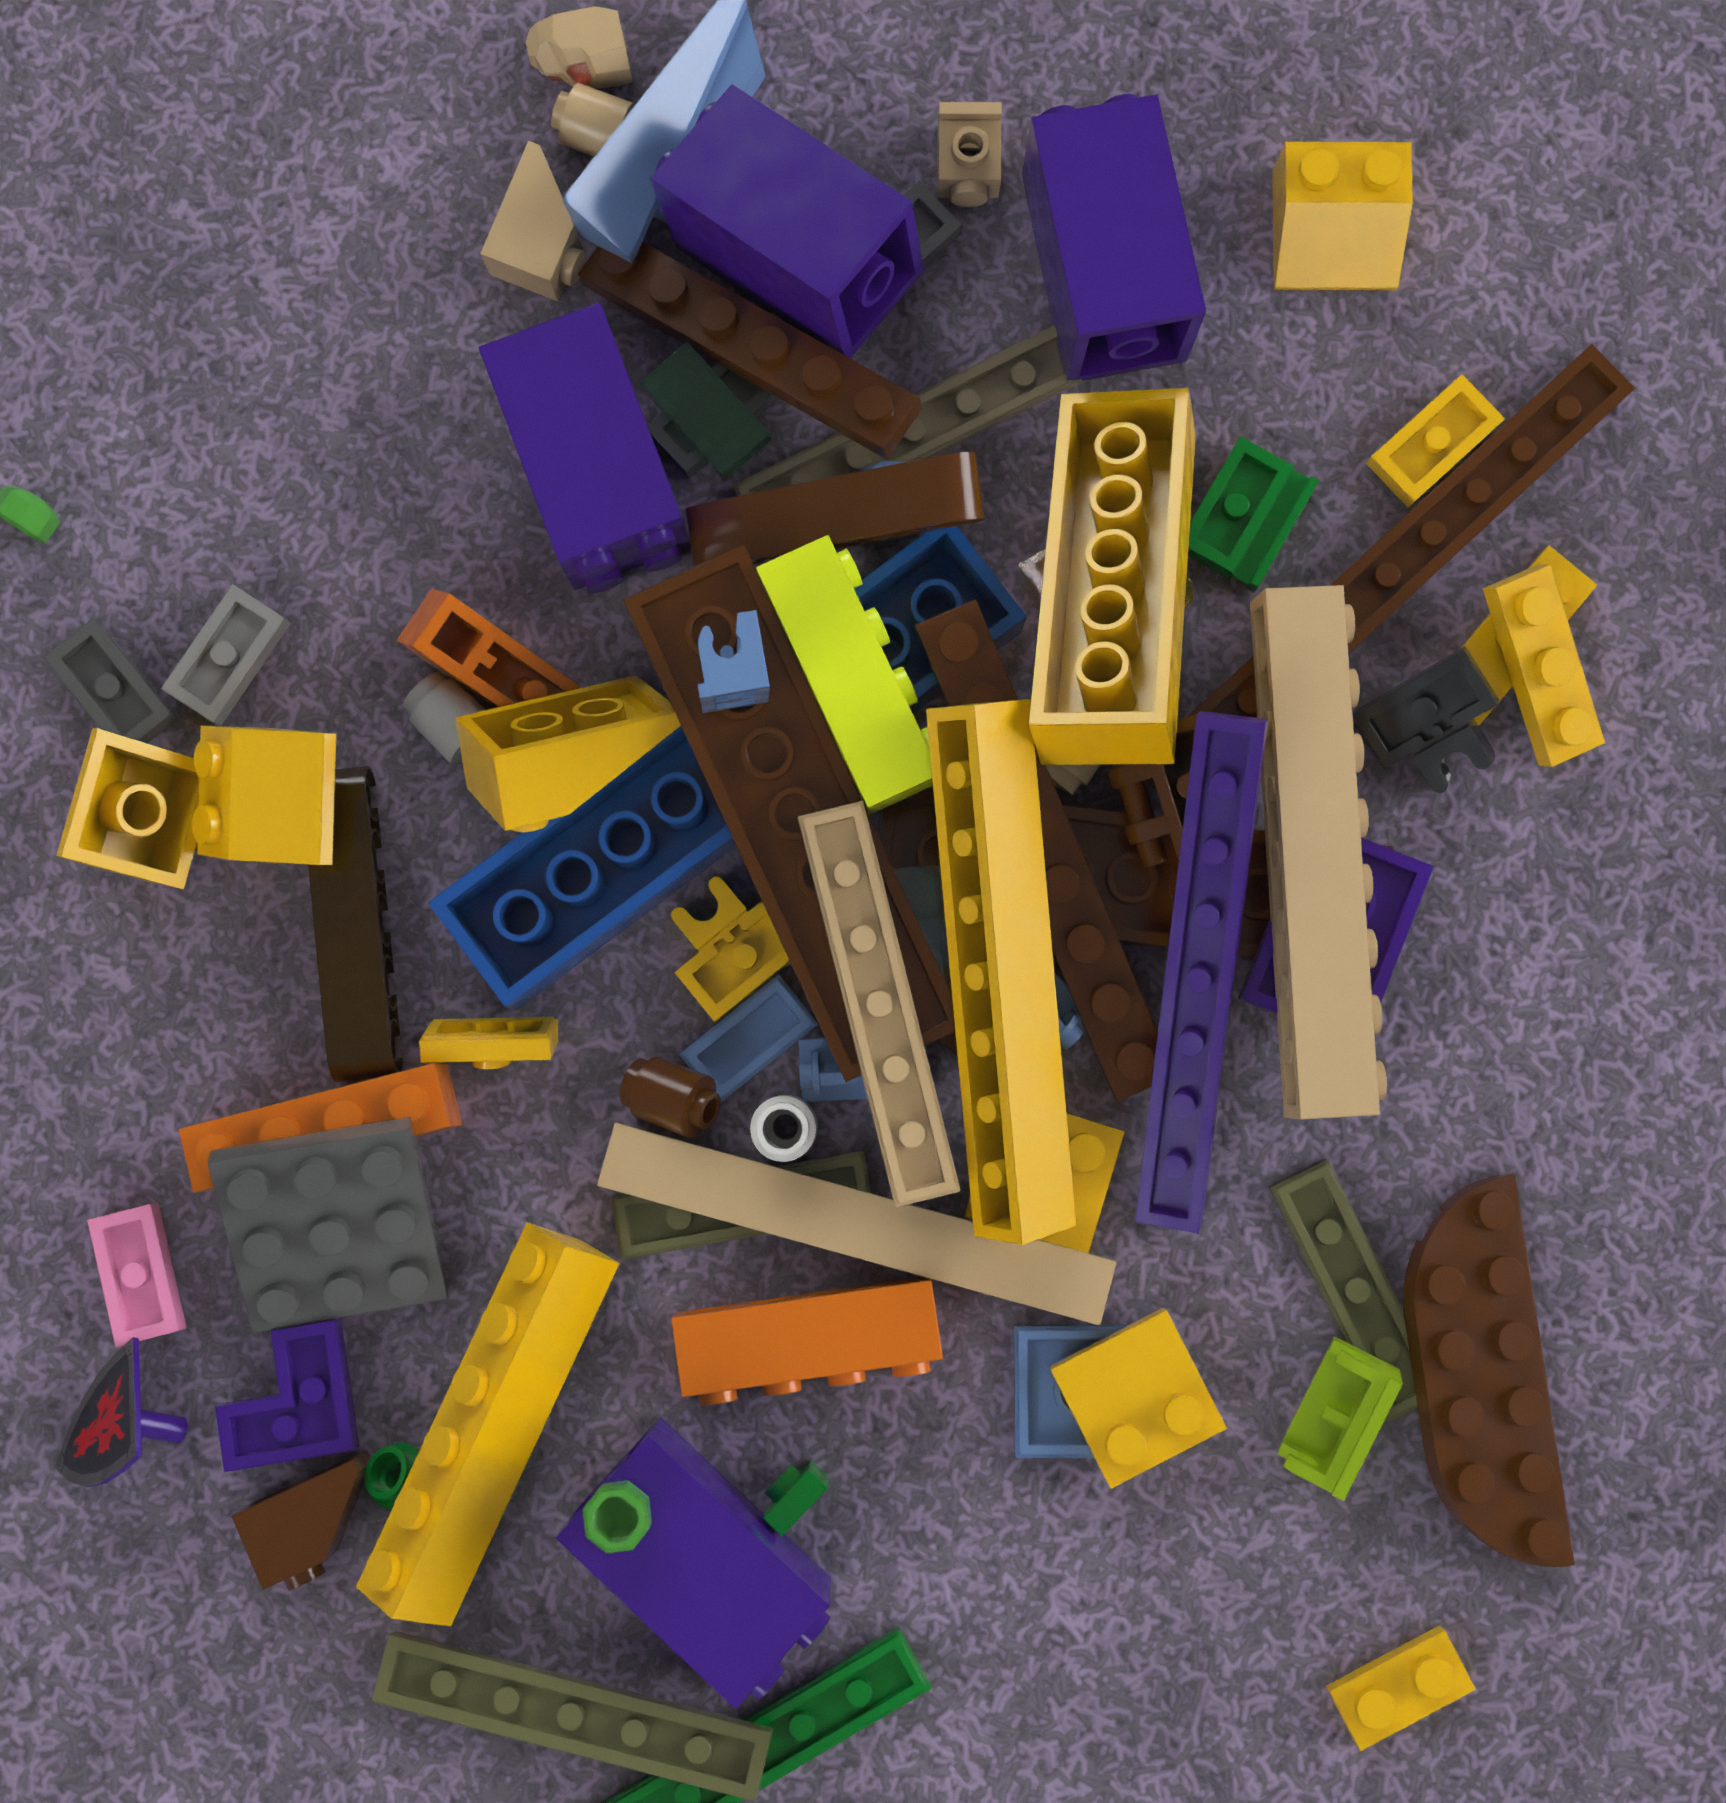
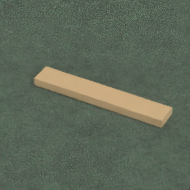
[798,801,961,1208]

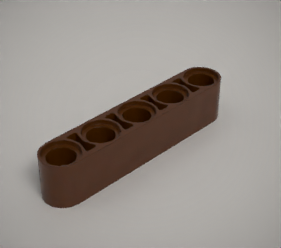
[685,452,985,567]

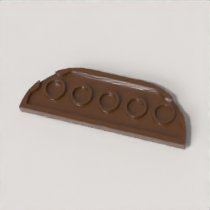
[1403,1174,1575,1567]

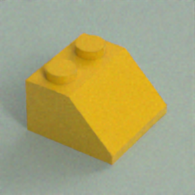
[1272,142,1413,290]
[192,725,336,865]
[56,728,199,889]

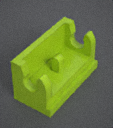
[1277,1336,1403,1501]

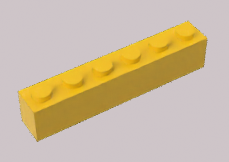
[356,1222,620,1627]

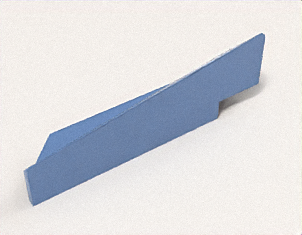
[563,0,766,263]

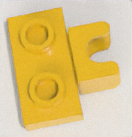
[670,876,790,1023]

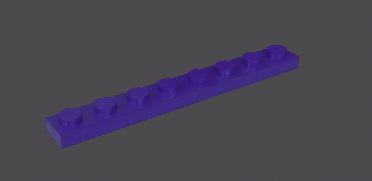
[1135,711,1268,1234]

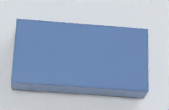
[679,975,819,1104]

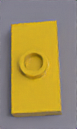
[419,1017,558,1069]

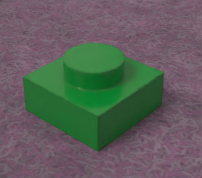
[763,1460,829,1536]

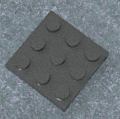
[207,1117,448,1333]

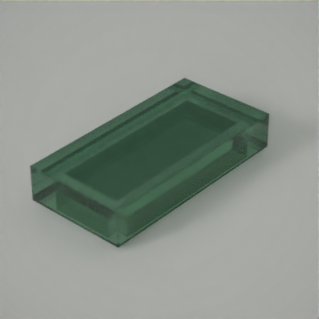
[640,342,771,481]

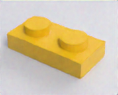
[1366,374,1505,508]
[1326,1625,1476,1751]

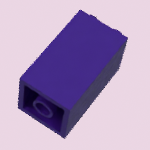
[650,84,925,358]
[1022,94,1206,381]
[478,302,691,593]
[555,1417,831,1709]

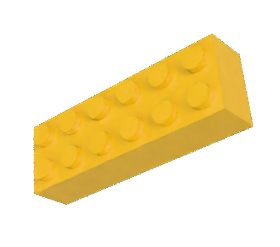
[1029,388,1196,765]

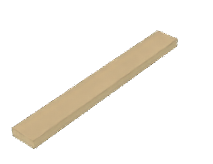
[597,1122,1117,1326]

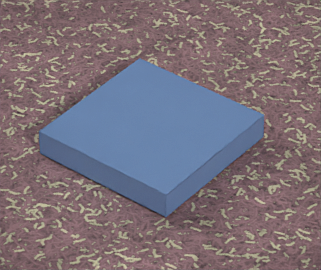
[1013,1324,1130,1458]

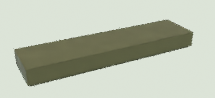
[611,1151,871,1260]
[1268,1159,1418,1423]

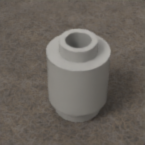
[403,671,486,765]

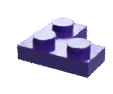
[215,1318,359,1472]

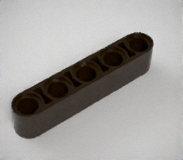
[308,766,403,1082]

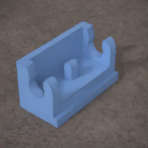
[698,610,770,713]

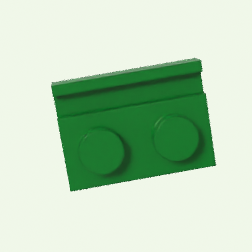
[1188,436,1320,593]

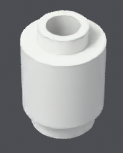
[750,1095,818,1162]

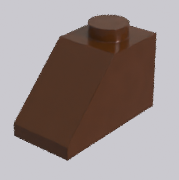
[232,1450,370,1590]

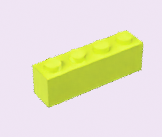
[756,535,933,815]

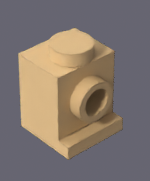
[937,102,1002,207]

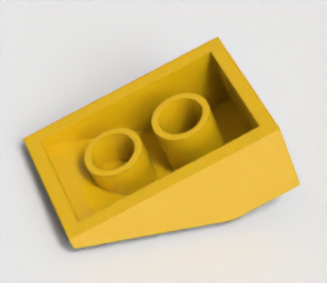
[455,675,681,832]

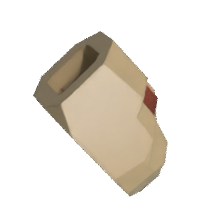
[526,6,633,89]

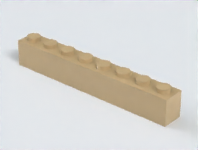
[1250,585,1387,1119]

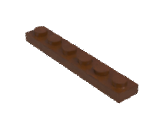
[578,242,922,460]

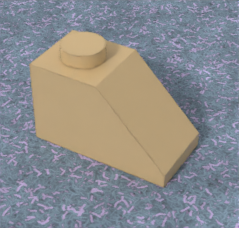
[480,141,585,301]

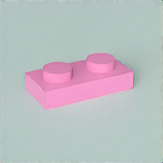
[87,1202,187,1347]

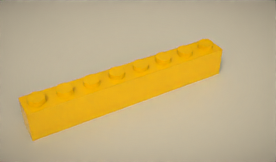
[926,699,1076,1245]

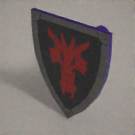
[55,1337,188,1487]

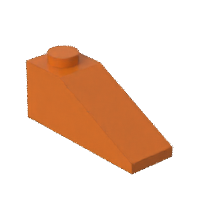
[396,589,582,708]

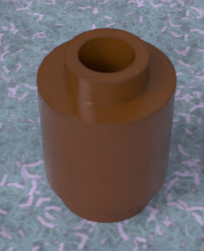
[620,1057,720,1138]

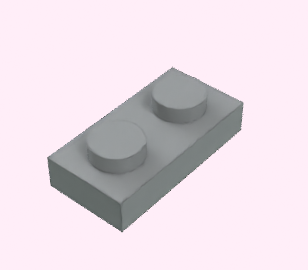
[161,584,291,726]

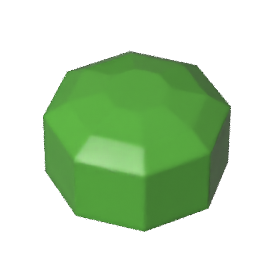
[0,486,60,544]
[583,1480,652,1554]

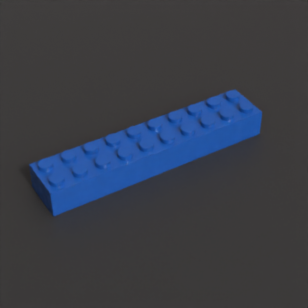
[428,526,1027,1010]

